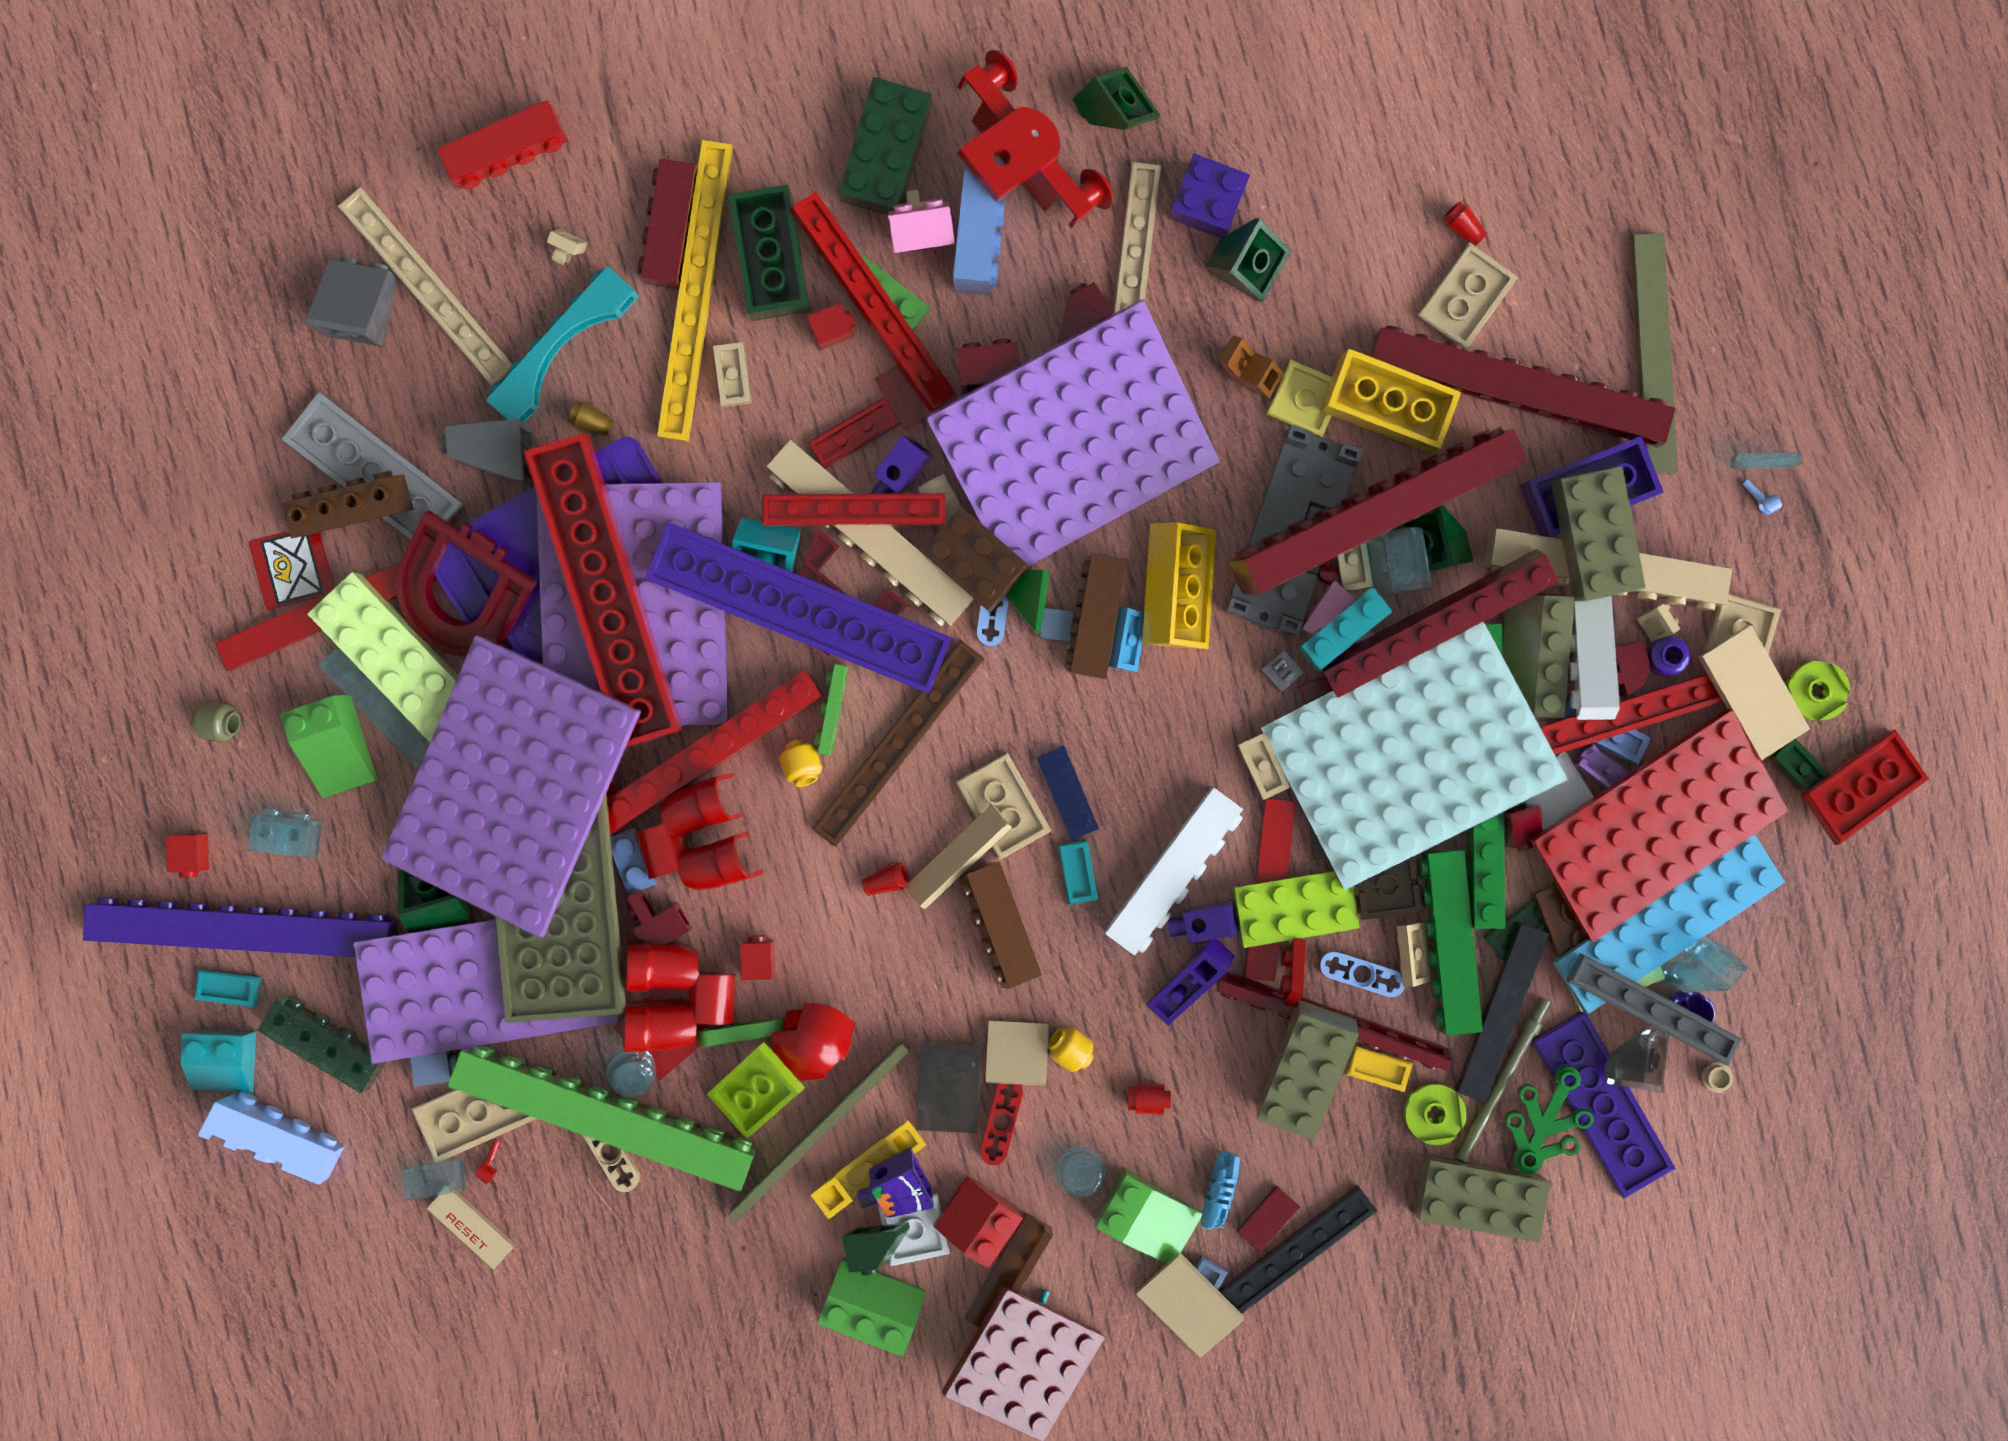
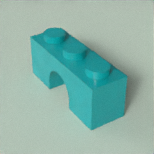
[1296,588,1392,671]

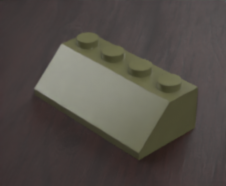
[1502,594,1575,719]

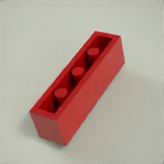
[437,99,568,190]

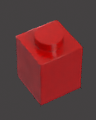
[807,303,856,350]
[166,834,209,878]
[740,935,775,980]

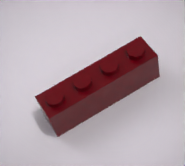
[638,159,698,289]

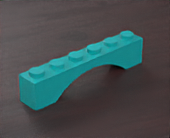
[486,266,640,423]

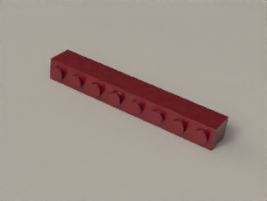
[1321,549,1559,698]

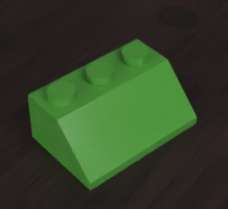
[817,1258,926,1357]

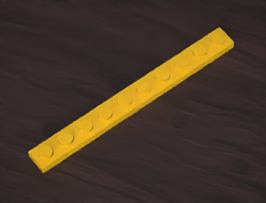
[657,140,733,442]

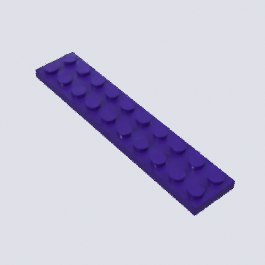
[645,522,951,694]

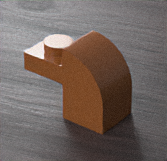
[1218,335,1284,399]

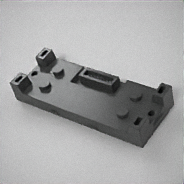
[1224,425,1363,637]

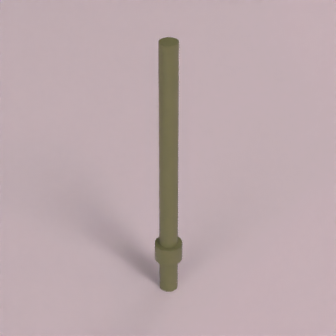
[1455,997,1551,1162]

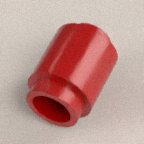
[1128,1083,1171,1115]

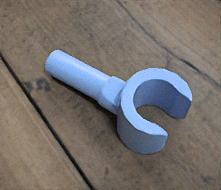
[1742,479,1782,515]

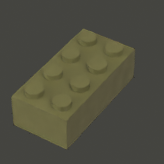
[1551,466,1646,601]
[1256,1000,1359,1140]
[1412,1153,1551,1243]

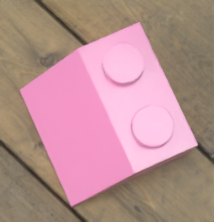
[888,199,955,253]

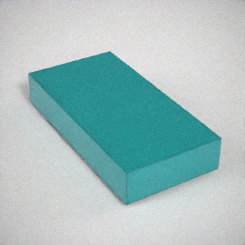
[1058,840,1098,905]
[194,969,262,1007]

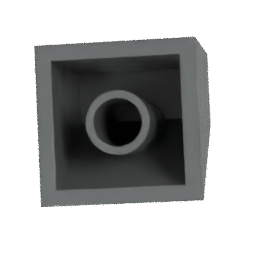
[305,257,398,347]
[441,419,535,488]

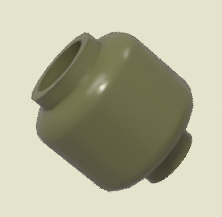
[192,701,241,742]

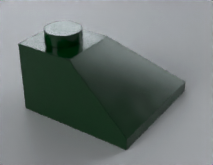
[1072,67,1161,130]
[1205,218,1291,302]
[1392,505,1473,578]

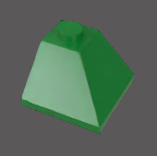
[1007,569,1049,635]

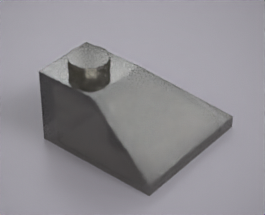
[1605,1027,1669,1093]

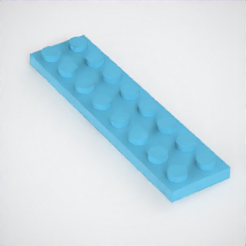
[1552,834,1785,1014]

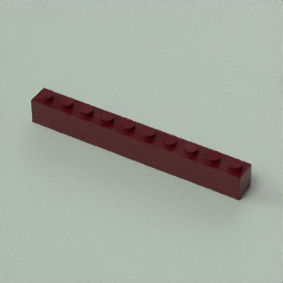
[1370,325,1676,448]

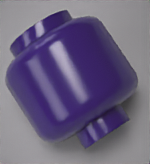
[1646,636,1690,676]

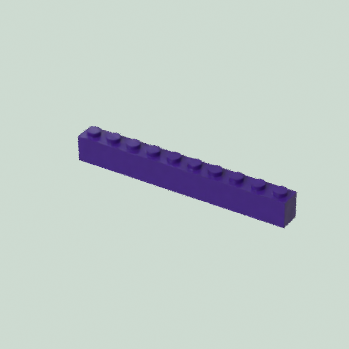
[83,897,397,957]

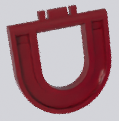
[396,510,537,656]

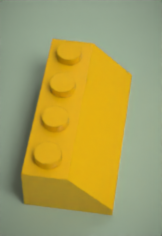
[1142,522,1217,649]

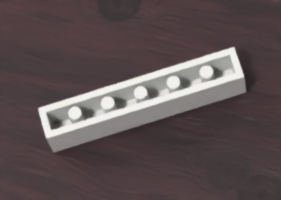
[1104,787,1243,956]

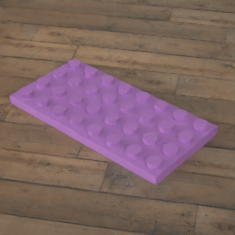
[354,919,619,1064]

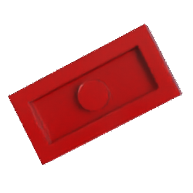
[1280,938,1306,1007]

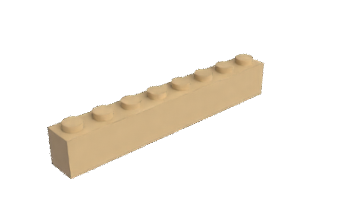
[767,440,974,627]
[1482,528,1732,611]

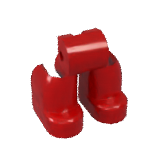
[634,773,764,891]
[623,940,735,1053]

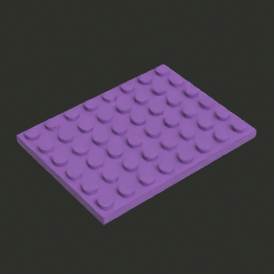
[925,299,1220,565]
[536,482,729,726]
[381,635,641,937]

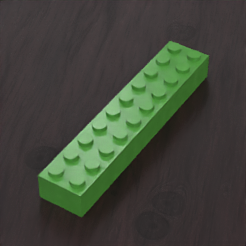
[448,1045,757,1192]

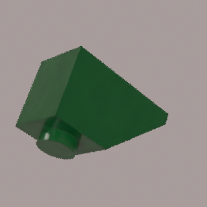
[842,1222,910,1275]

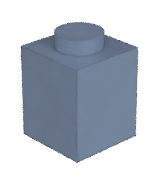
[410,1050,459,1087]

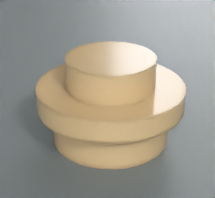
[1701,1062,1733,1093]

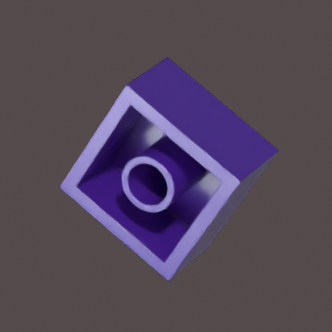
[1169,153,1250,238]

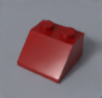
[933,1175,1023,1268]

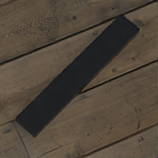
[1455,922,1549,1103]
[1218,1185,1377,1314]

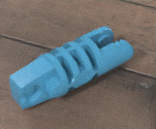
[1200,1151,1240,1229]

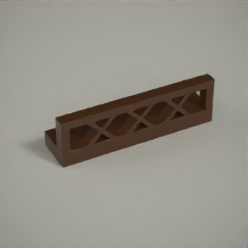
[965,1212,1053,1327]

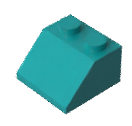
[732,517,801,573]
[181,1029,256,1092]

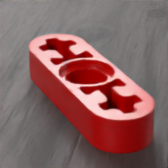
[980,1083,1023,1165]

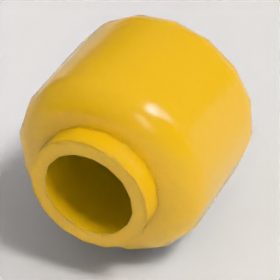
[779,740,822,787]
[1048,1027,1094,1072]

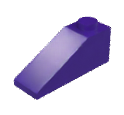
[1147,939,1235,1026]

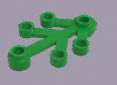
[1504,1064,1593,1174]

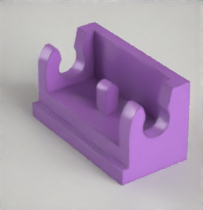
[1572,743,1630,791]

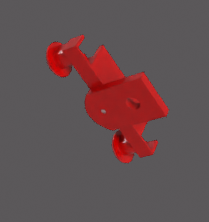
[957,50,1113,228]

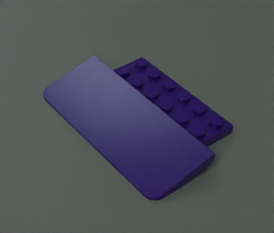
[435,437,663,662]

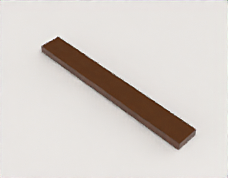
[812,640,985,847]

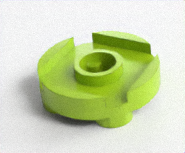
[1785,661,1850,721]
[1404,1083,1466,1145]

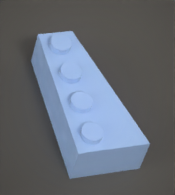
[198,1092,345,1185]

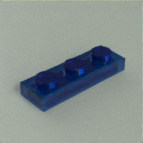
[1036,746,1099,841]

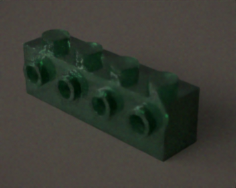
[257,995,386,1094]

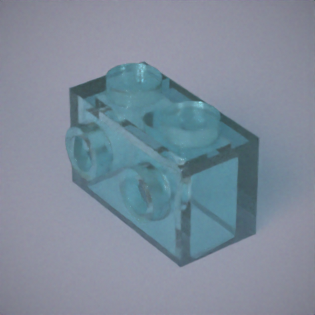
[248,809,322,858]

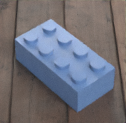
[953,159,1006,295]

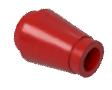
[1442,201,1487,246]
[862,862,909,896]

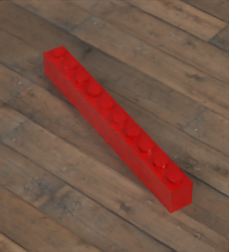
[607,670,825,837]

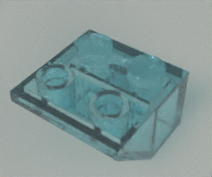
[1660,938,1748,992]

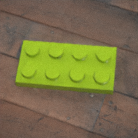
[1232,870,1360,948]

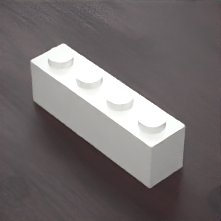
[1569,596,1620,719]

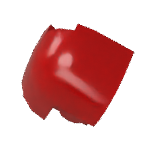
[771,1003,856,1081]

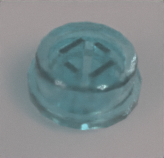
[606,1050,656,1097]
[1056,1146,1106,1197]

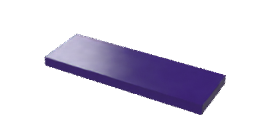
[1531,1012,1676,1199]

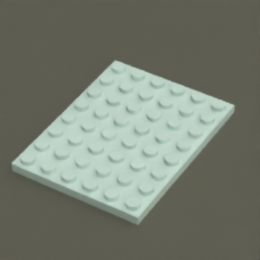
[1261,622,1568,890]

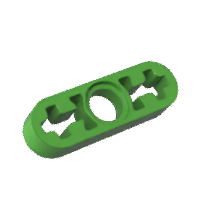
[697,1017,784,1047]

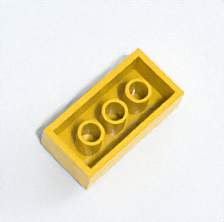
[1320,349,1461,454]

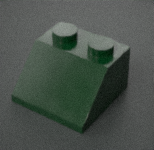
[397,870,470,933]

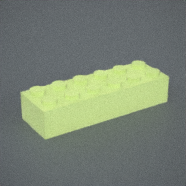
[308,572,459,742]

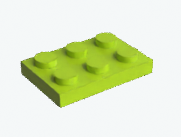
[707,1042,805,1139]

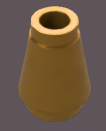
[567,400,615,437]

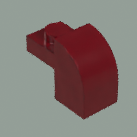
[1615,640,1650,696]
[627,890,693,944]

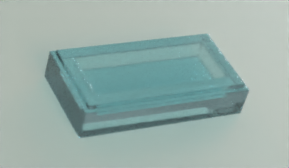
[1731,452,1802,469]
[403,1159,466,1201]

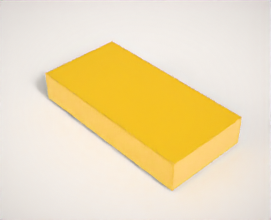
[1345,1045,1413,1092]

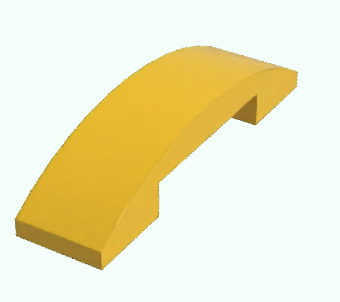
[810,1120,926,1220]

